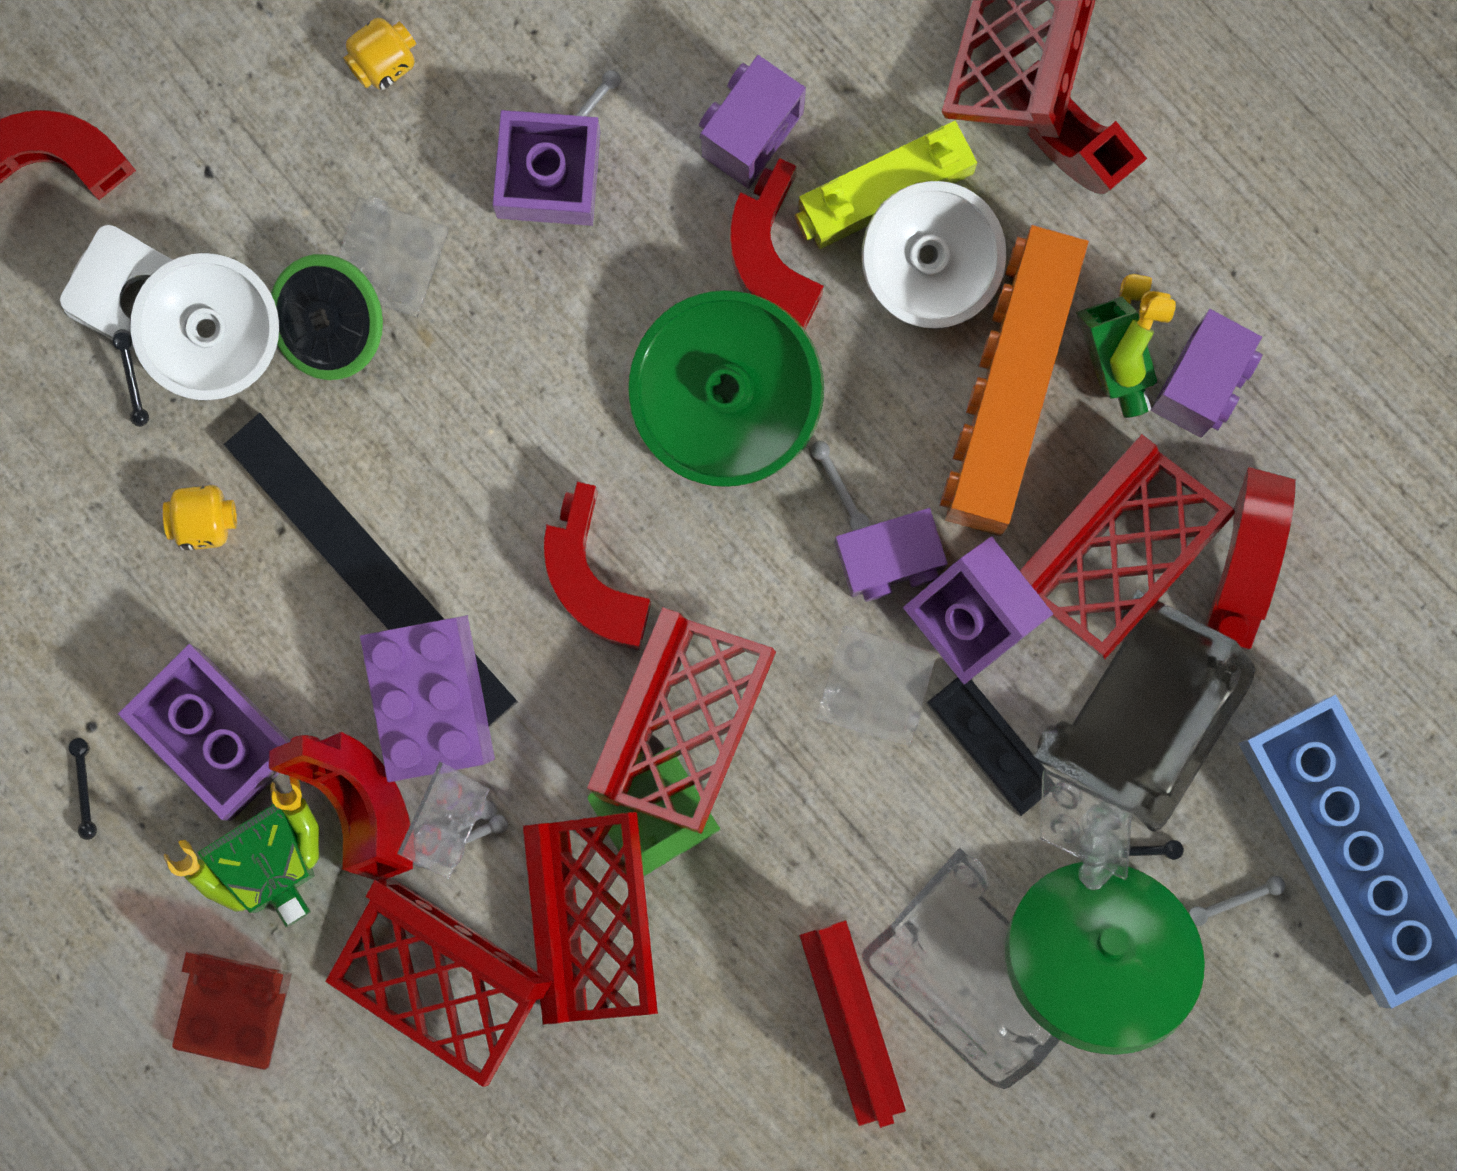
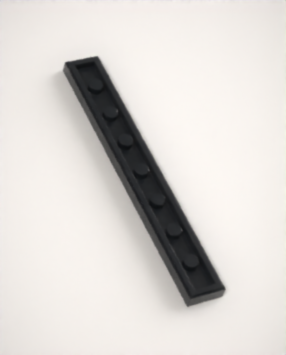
[223,413,518,728]

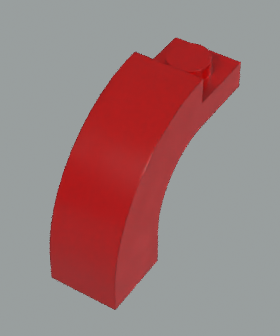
[1004,60,1148,194]
[0,110,136,200]
[731,158,824,330]
[1203,467,1296,650]
[544,481,651,651]
[269,732,413,880]

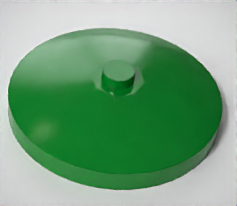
[628,290,824,487]
[1005,861,1205,1055]

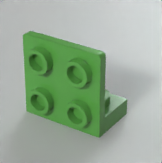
[588,748,721,876]

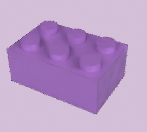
[360,615,495,782]
[118,644,290,821]

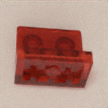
[172,951,292,1070]

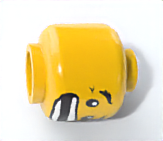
[343,17,417,90]
[163,485,237,551]

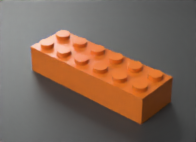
[939,225,1089,536]

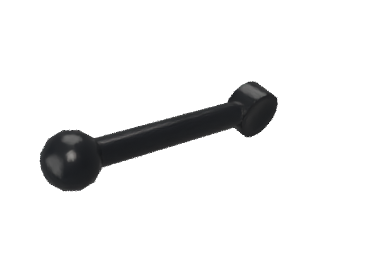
[113,329,149,427]
[68,738,97,840]
[1081,840,1184,861]

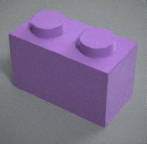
[834,508,948,602]

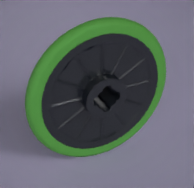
[271,254,383,380]

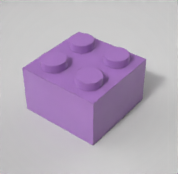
[699,55,806,189]
[493,110,601,226]
[1150,309,1263,438]
[903,536,1053,684]

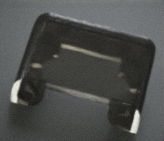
[1034,590,1255,832]

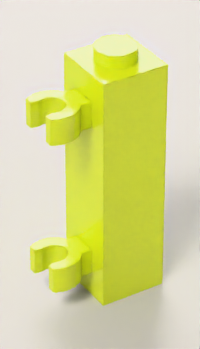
[794,120,977,249]

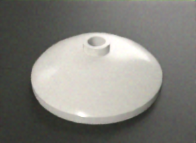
[862,181,1006,328]
[130,253,279,400]

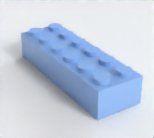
[1238,695,1457,1009]

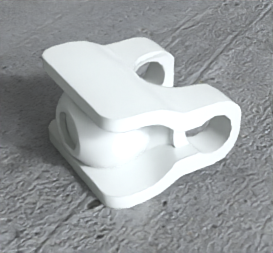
[60,225,172,352]

